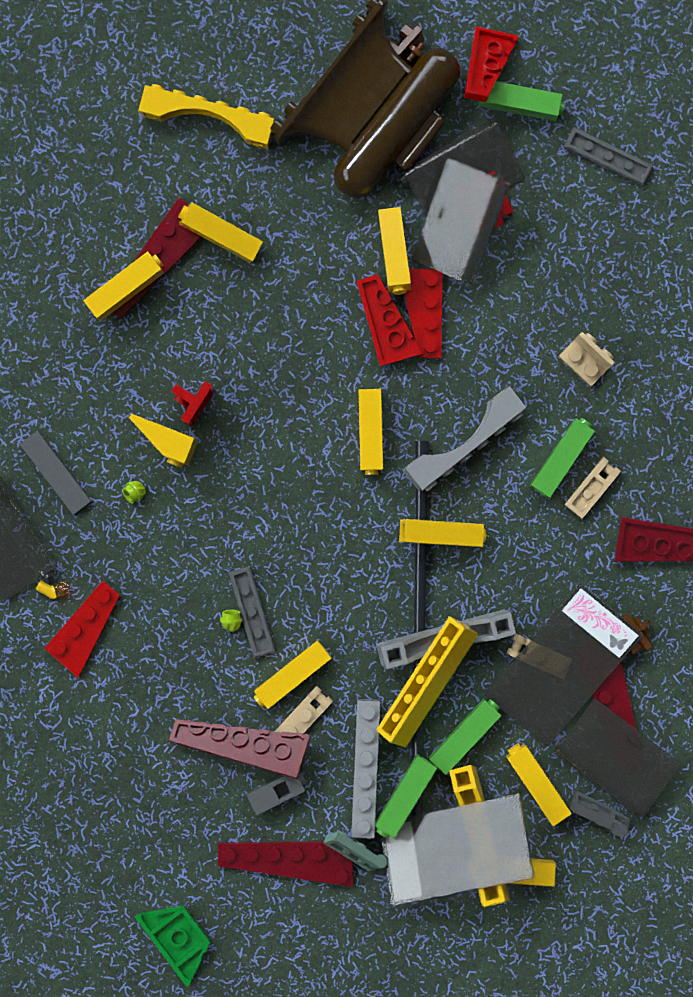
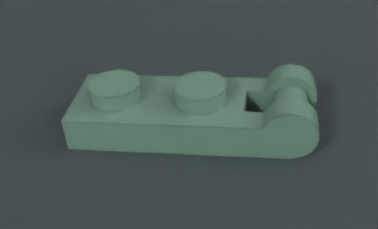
[323,831,387,871]

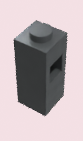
[247,771,307,816]

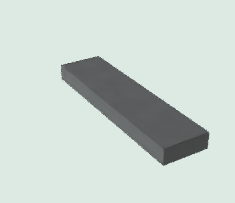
[563,127,653,186]
[20,431,92,515]
[228,566,275,658]

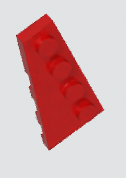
[357,274,423,367]

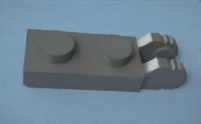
[569,791,630,837]

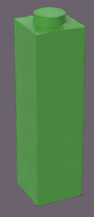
[478,82,565,121]
[530,418,595,498]
[429,698,502,775]
[375,754,437,838]

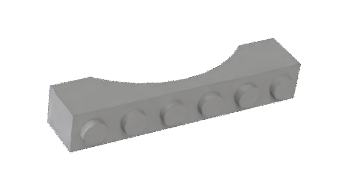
[402,386,526,491]
[376,609,516,669]
[351,699,380,838]

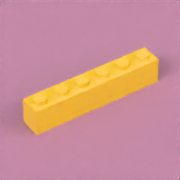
[376,616,479,747]

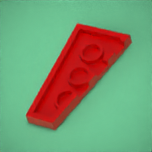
[464,26,519,102]
[404,269,442,358]
[44,581,120,678]

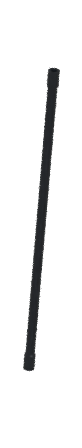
[412,441,429,845]

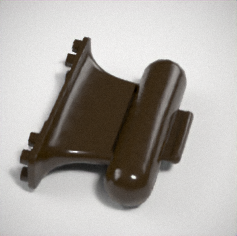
[270,0,460,198]

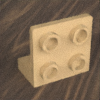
[558,332,615,387]

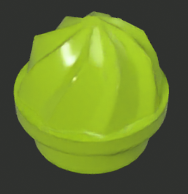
[122,481,145,504]
[220,610,243,632]

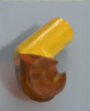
[35,580,69,599]

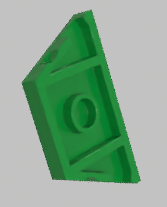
[135,905,211,987]

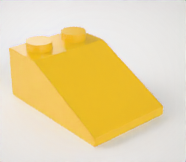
[129,414,198,468]

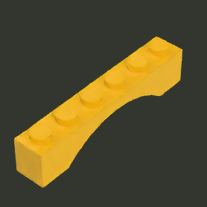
[138,84,274,149]
[449,765,510,907]

